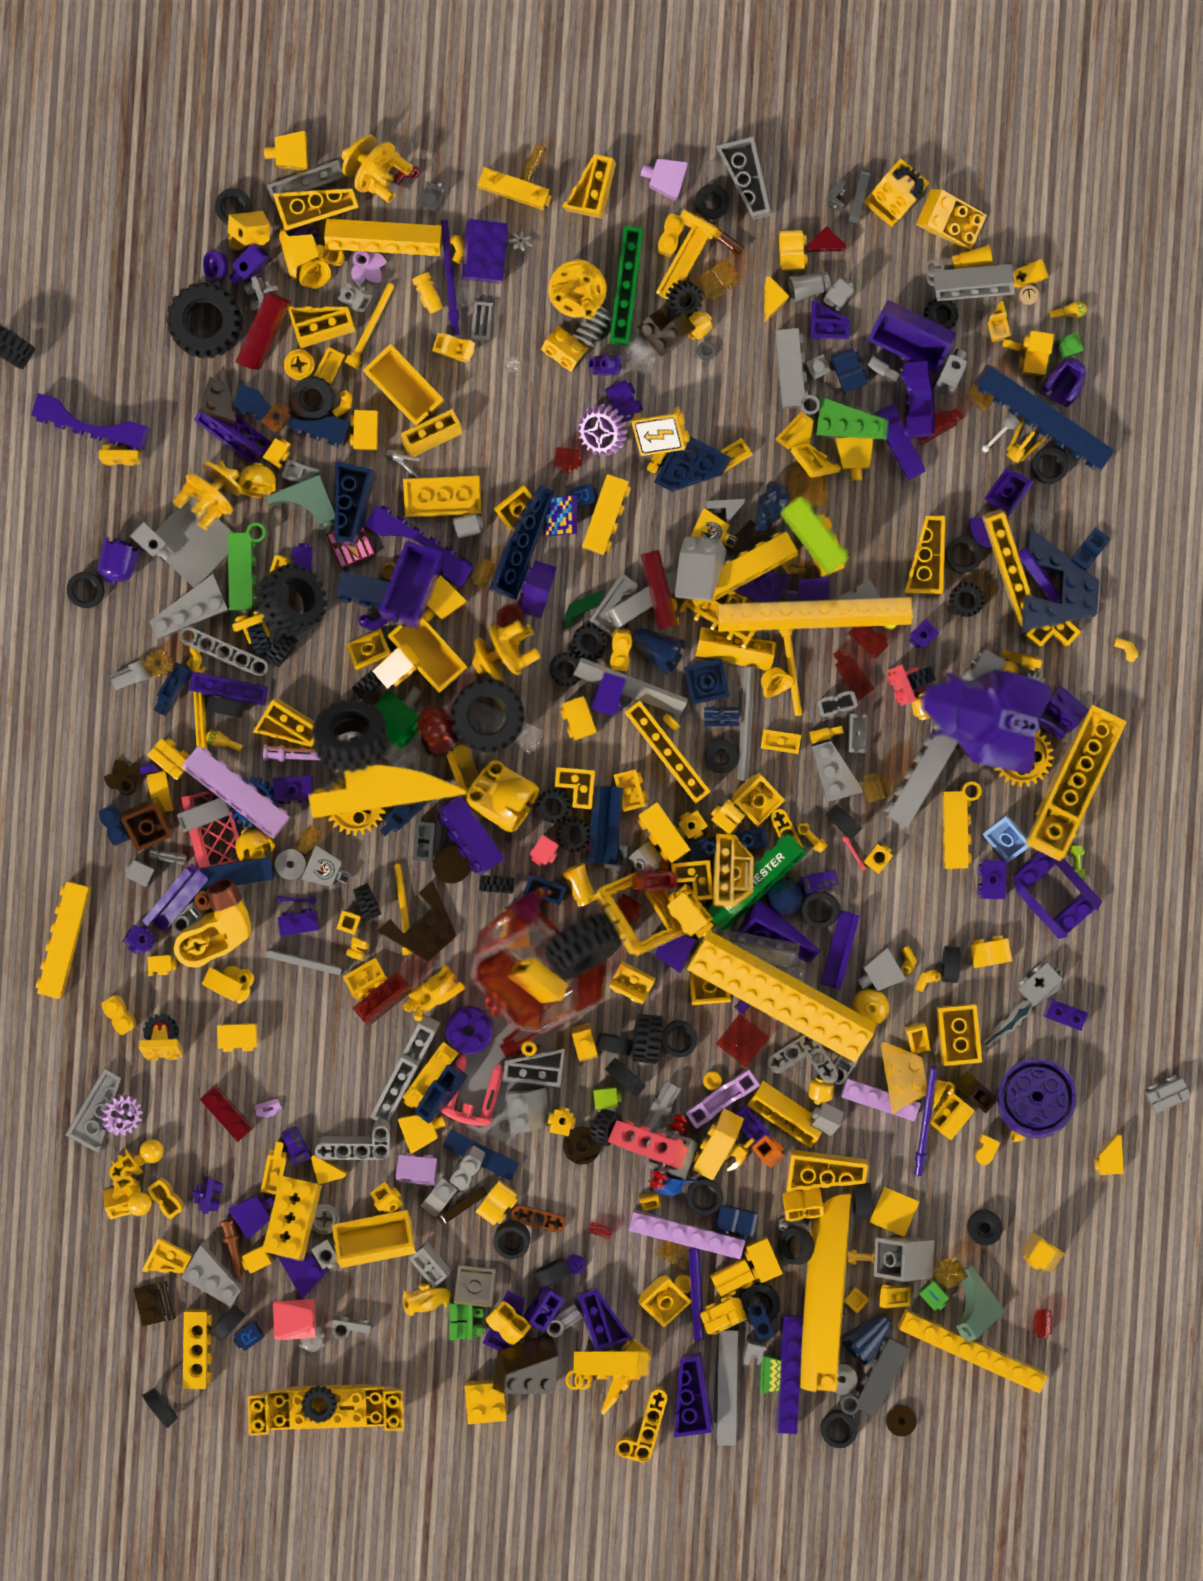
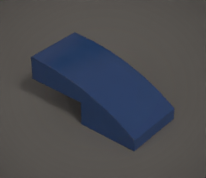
[1071,527,1111,570]

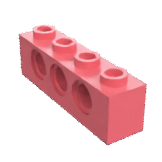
[608,1119,688,1169]

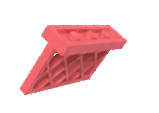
[180,790,240,868]

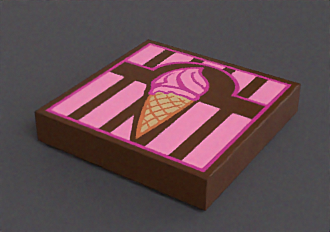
[326,525,376,570]

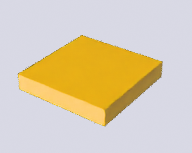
[869,1186,919,1237]

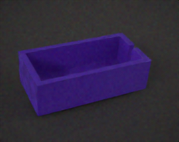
[868,299,957,374]
[379,541,444,629]
[437,795,505,876]

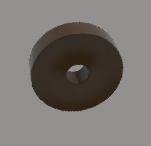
[886,1404,917,1436]

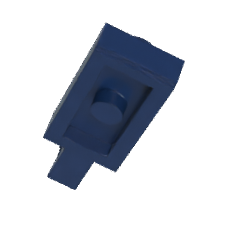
[154,662,192,716]
[380,801,426,836]

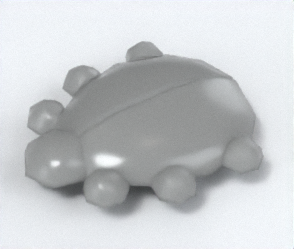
[299,1326,325,1352]

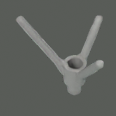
[386,445,439,478]

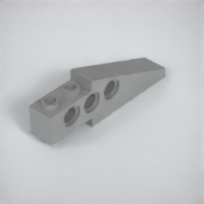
[370,1014,440,1122]

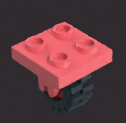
[887,665,936,706]

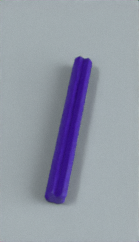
[688,1247,705,1341]

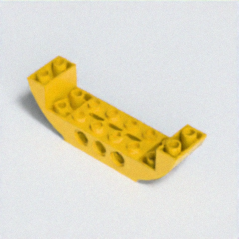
[248,1384,404,1435]

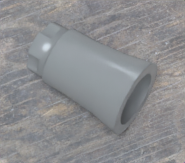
[788,271,831,303]

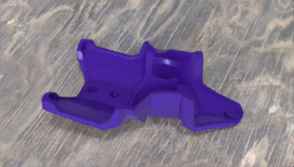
[922,669,1051,773]

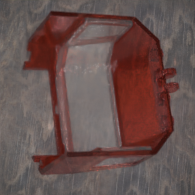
[470,888,606,1033]

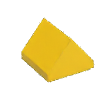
[638,1190,661,1211]

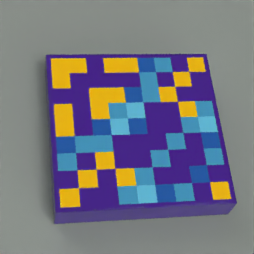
[545,495,577,537]

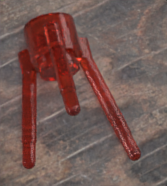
[500,1018,540,1058]

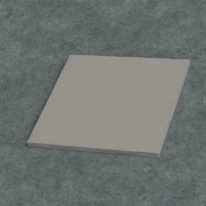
[149,496,233,587]

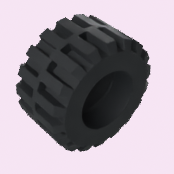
[0,324,36,369]
[632,1013,663,1064]

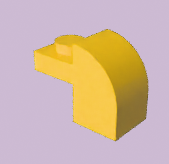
[432,333,475,362]

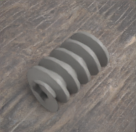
[573,306,612,347]

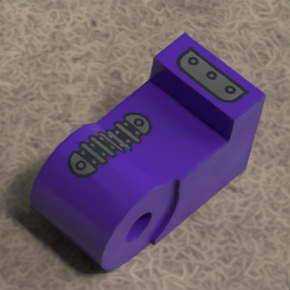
[801,869,839,894]
[281,1126,312,1165]

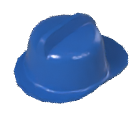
[652,1169,697,1196]

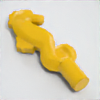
[186,632,206,674]

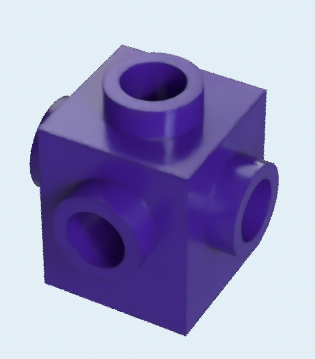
[122,925,155,955]

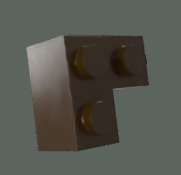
[638,309,696,357]

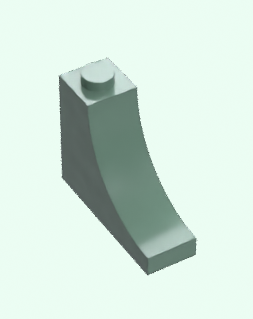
[266,475,335,528]
[956,1265,1005,1342]

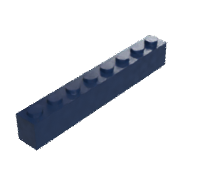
[974,364,1115,470]

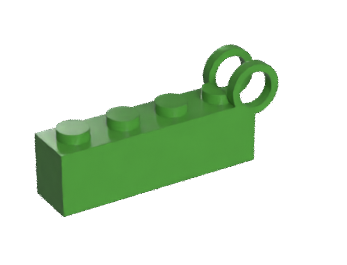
[228,523,266,610]

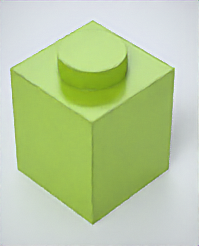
[593,1086,622,1110]

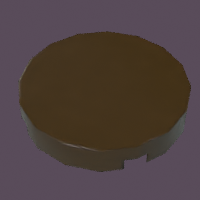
[433,846,471,884]
[563,1126,601,1165]

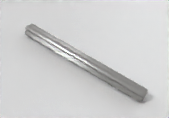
[737,667,755,781]

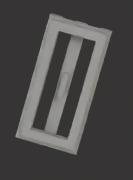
[470,301,494,341]

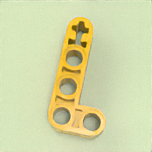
[616,1386,667,1462]

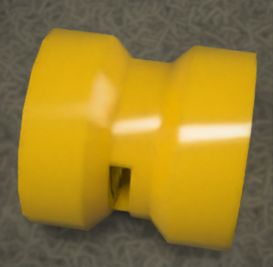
[346,937,370,961]

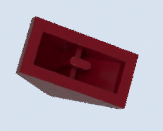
[806,226,846,252]

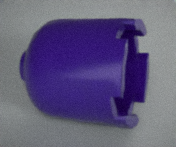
[97,537,142,585]

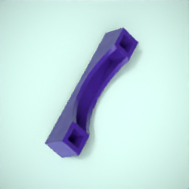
[31,393,151,451]
[364,505,474,588]
[775,1314,803,1434]

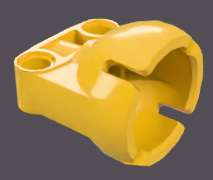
[466,760,539,832]

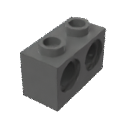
[413,821,436,862]

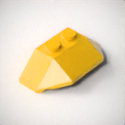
[713,834,754,907]

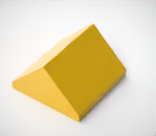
[764,277,789,321]
[494,485,532,531]
[346,628,392,671]
[689,973,731,1005]

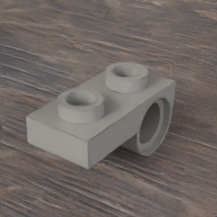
[332,1315,372,1340]

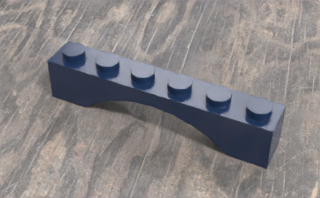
[233,385,351,447]

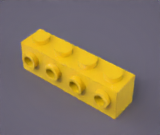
[582,474,631,556]

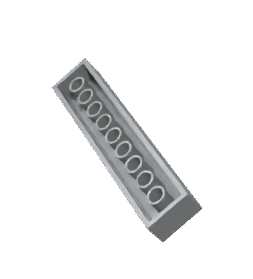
[884,649,1005,828]

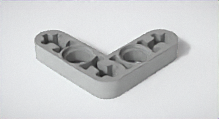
[768,1035,838,1083]

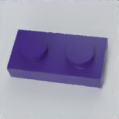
[735,1104,771,1145]

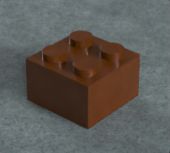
[121,797,174,852]

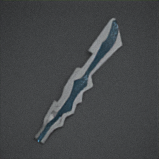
[983,969,1060,1047]

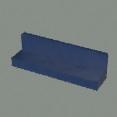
[588,786,623,864]
[199,857,275,892]

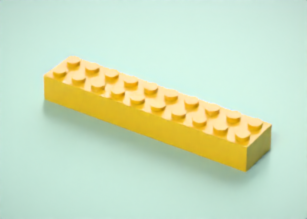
[687,930,876,1062]

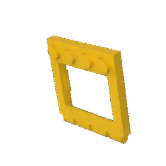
[594,871,686,956]

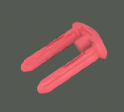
[441,1054,504,1126]

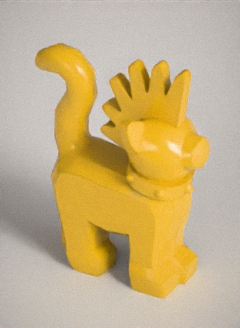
[402,964,465,1021]

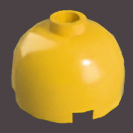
[238,463,276,498]
[235,828,275,861]
[851,988,889,1025]

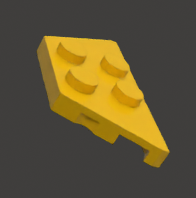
[881,1042,927,1113]

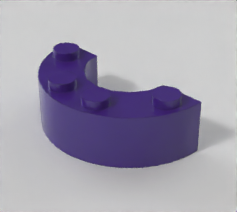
[901,361,935,438]

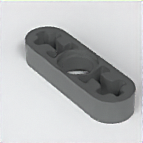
[848,168,871,224]

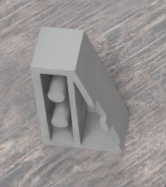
[503,1049,565,1088]
[181,1242,243,1307]

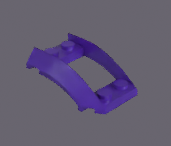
[1013,851,1102,939]

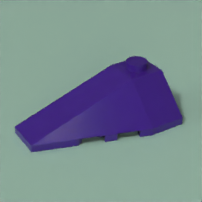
[735,901,820,963]

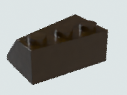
[493,1333,559,1394]

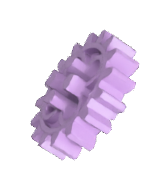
[100,1094,143,1136]

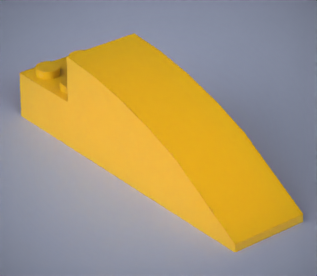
[1025,704,1127,861]
[309,765,468,818]

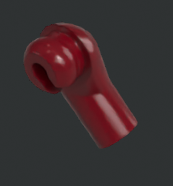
[393,165,420,185]

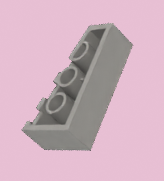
[149,574,230,640]

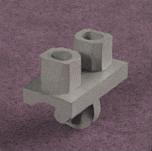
[244,276,278,312]

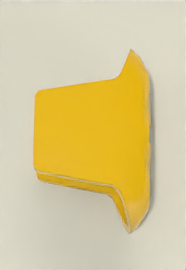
[279,228,318,282]

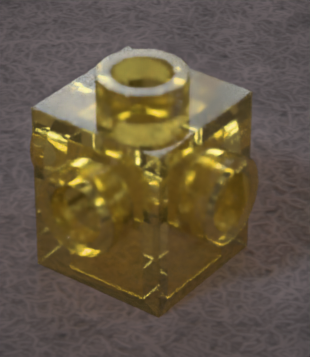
[145,649,174,678]
[933,1257,968,1290]

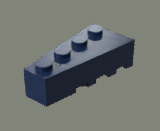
[335,461,376,548]

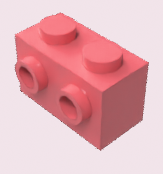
[530,835,559,866]

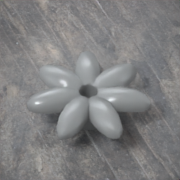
[508,231,532,251]

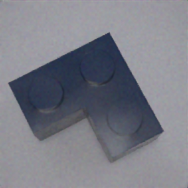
[517,874,567,917]

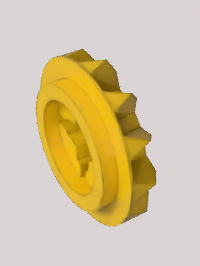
[284,349,315,380]

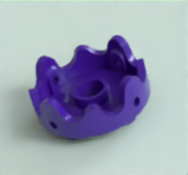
[445,1006,494,1054]

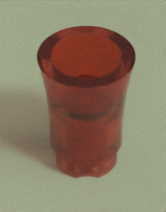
[497,604,524,628]

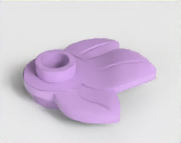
[351,251,386,284]

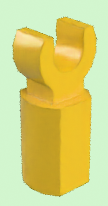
[809,726,843,744]

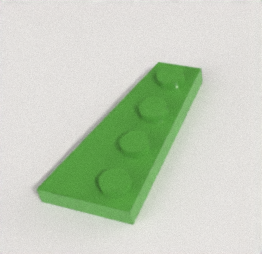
[817,397,888,439]

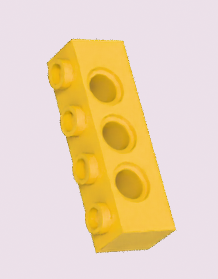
[183,1309,212,1389]

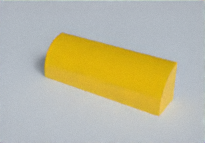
[747,1081,822,1148]

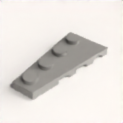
[66,1068,121,1153]

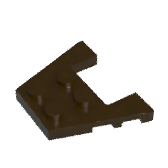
[377,881,457,962]

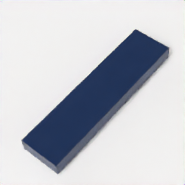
[442,1129,519,1181]

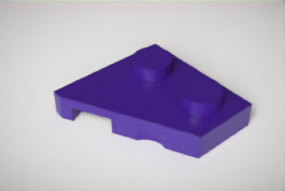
[810,300,850,340]

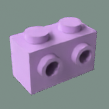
[396,1153,438,1185]

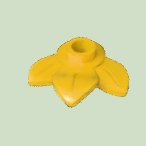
[223,966,254,1004]

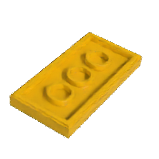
[403,476,482,517]

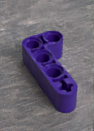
[874,404,926,481]

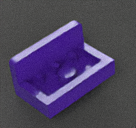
[1044,685,1089,732]

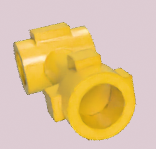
[796,823,828,853]
[847,1249,875,1265]

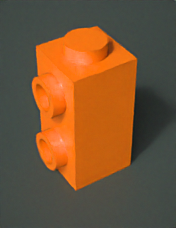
[751,1135,785,1168]

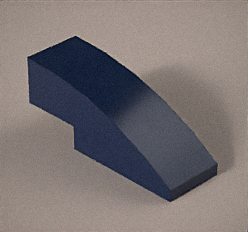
[414,1064,468,1123]

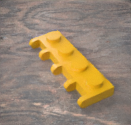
[679,598,757,649]

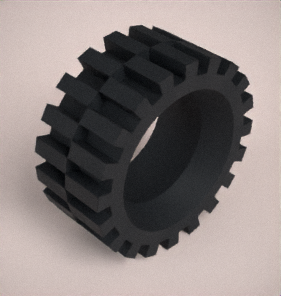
[255,563,327,637]

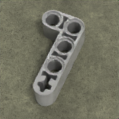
[315,1119,391,1160]

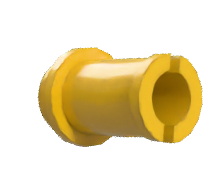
[521,1041,537,1056]

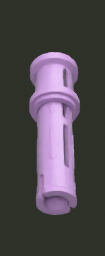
[263,744,321,762]

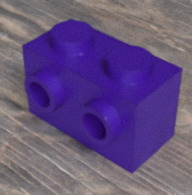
[277,908,320,936]

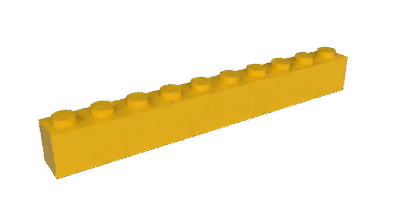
[718,597,913,632]

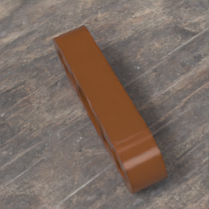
[511,1205,566,1232]

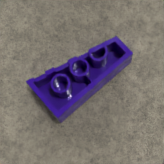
[674,1352,714,1438]

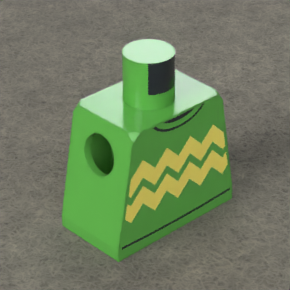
[759,1353,780,1393]

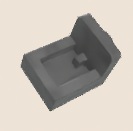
[604,844,632,873]

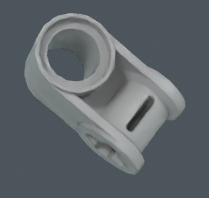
[172,900,209,933]
[828,1053,860,1084]

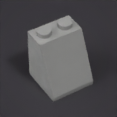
[507,1087,550,1133]
[874,1237,934,1281]

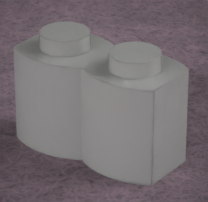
[453,513,484,539]
[816,691,858,717]
[450,1145,485,1191]

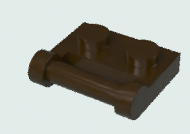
[133,1281,176,1327]

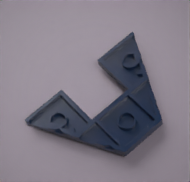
[1021,529,1099,633]

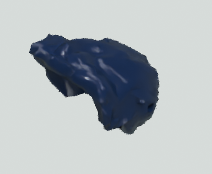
[755,481,790,533]

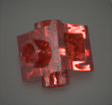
[616,893,643,925]

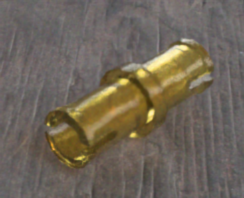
[519,144,547,183]

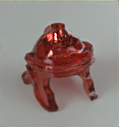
[417,707,459,754]

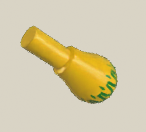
[1049,301,1087,318]
[206,729,242,752]

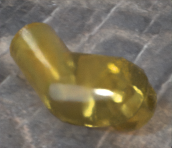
[781,559,806,577]

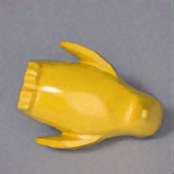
[403,1283,452,1316]

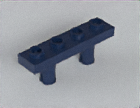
[689,827,768,861]

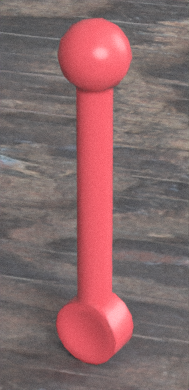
[842,835,866,870]

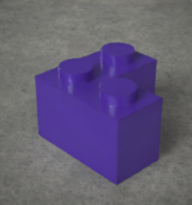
[518,560,557,619]

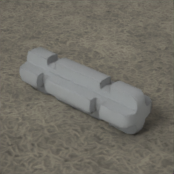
[149,849,187,865]

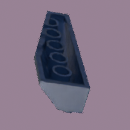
[488,485,554,600]

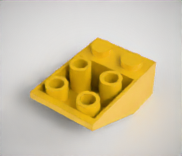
[916,189,987,250]

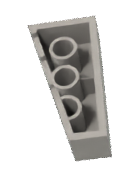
[716,137,772,220]

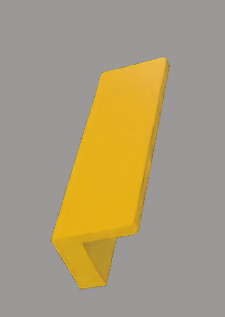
[696,627,777,671]
[446,743,484,820]

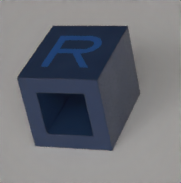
[569,484,598,509]
[233,1319,265,1351]

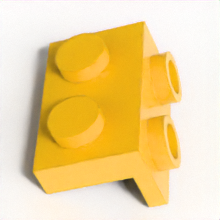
[541,325,589,372]
[99,444,141,466]
[614,769,648,812]
[609,961,656,1004]

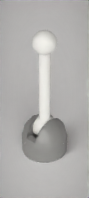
[982,413,1021,452]

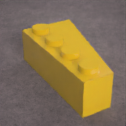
[786,1149,868,1192]

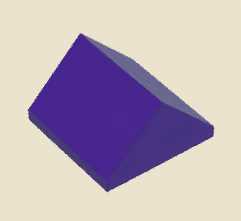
[984,468,1034,516]

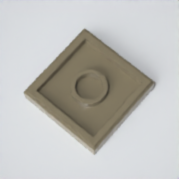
[454,1265,496,1307]

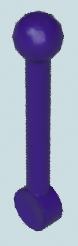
[276,895,316,904]

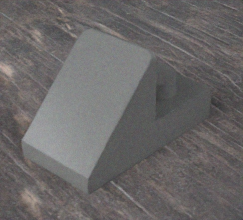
[706,499,745,523]

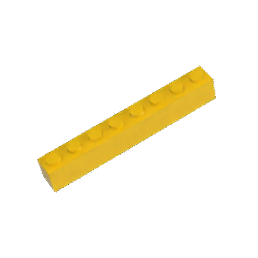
[898,1309,1048,1393]

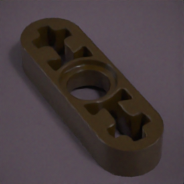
[437,1186,488,1225]

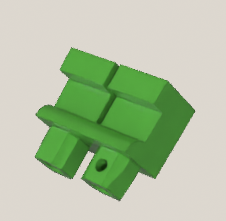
[449,1301,484,1340]

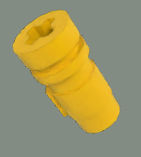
[412,272,443,314]

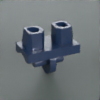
[704,707,739,727]

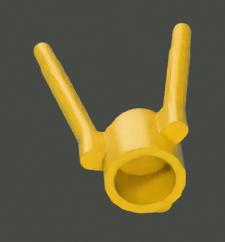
[1006,417,1047,464]

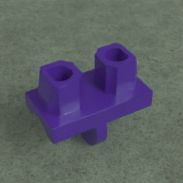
[588,355,622,376]
[190,1176,223,1214]

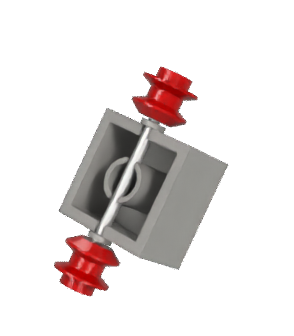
[644,1114,698,1190]

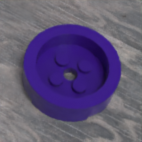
[997,1059,1076,1139]

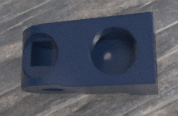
[747,1302,775,1341]

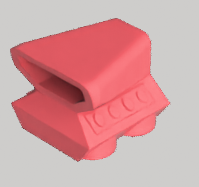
[273,1299,317,1340]

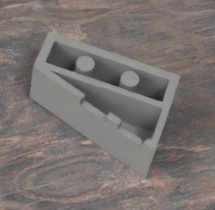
[811,741,864,802]

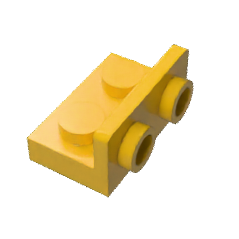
[343,958,390,1001]

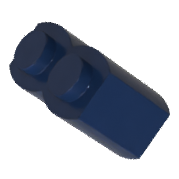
[830,348,869,394]
[99,805,131,846]
[716,1204,758,1239]

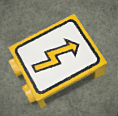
[631,407,690,456]

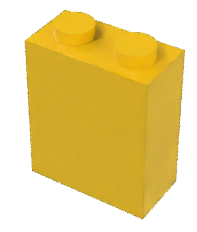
[507,958,569,1003]

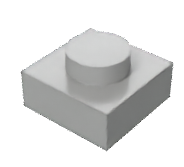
[805,355,831,381]

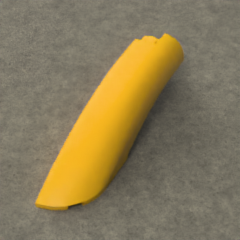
[800,1194,852,1392]

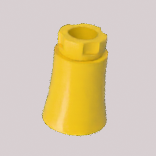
[952,244,994,269]
[560,863,596,907]

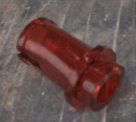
[588,1221,613,1240]

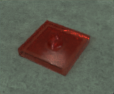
[716,1014,770,1067]

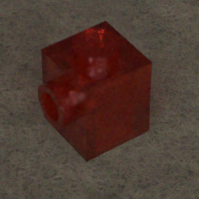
[554,447,583,473]

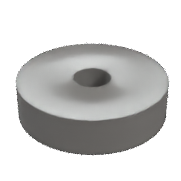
[275,849,306,880]
[833,1363,857,1395]

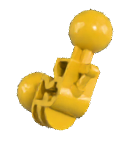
[109,1139,164,1216]

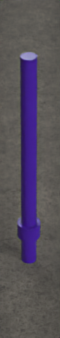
[440,220,460,335]
[914,1066,938,1176]

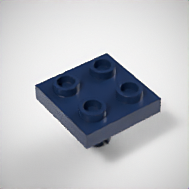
[684,659,730,705]

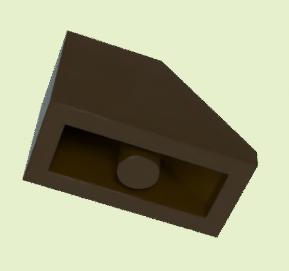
[955,1072,997,1114]

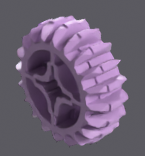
[577,404,628,456]

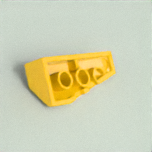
[601,1337,652,1415]

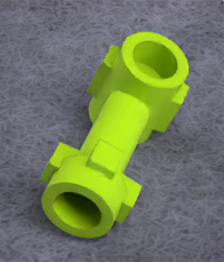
[1070,846,1085,880]

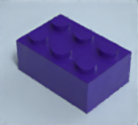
[461,219,508,284]

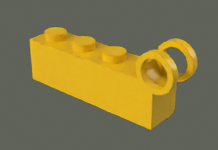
[942,782,982,869]
[566,1352,649,1390]

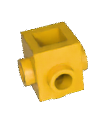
[677,810,708,840]
[547,1106,576,1136]
[370,1181,403,1214]

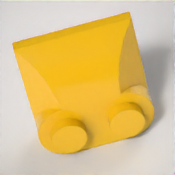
[731,773,785,827]
[638,1275,691,1327]

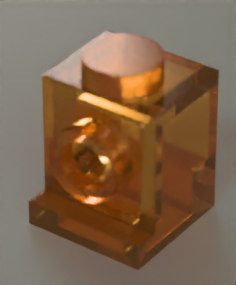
[261,403,291,435]

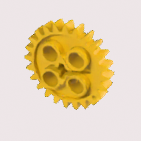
[994,730,1054,787]
[328,778,386,836]

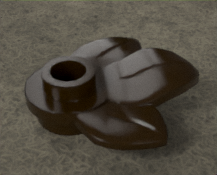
[104,759,141,796]

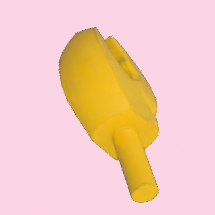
[724,1138,755,1171]

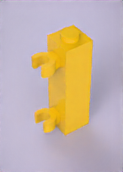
[478,167,552,211]
[402,1041,459,1109]

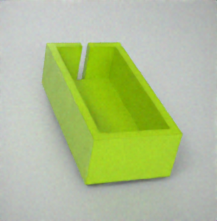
[780,496,848,575]

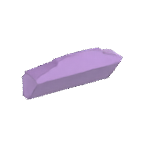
[254,1098,282,1118]

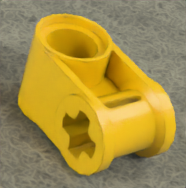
[1013,259,1049,288]

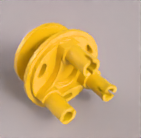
[342,134,413,203]
[548,259,606,319]
[172,460,242,531]
[472,620,541,680]

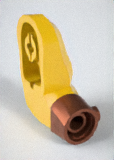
[174,878,251,968]

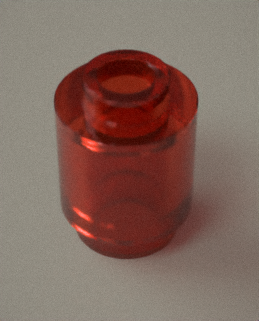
[1033,1309,1053,1338]

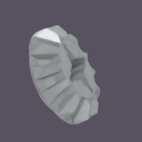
[312,1203,340,1235]

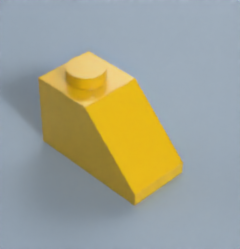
[1094,1133,1124,1175]

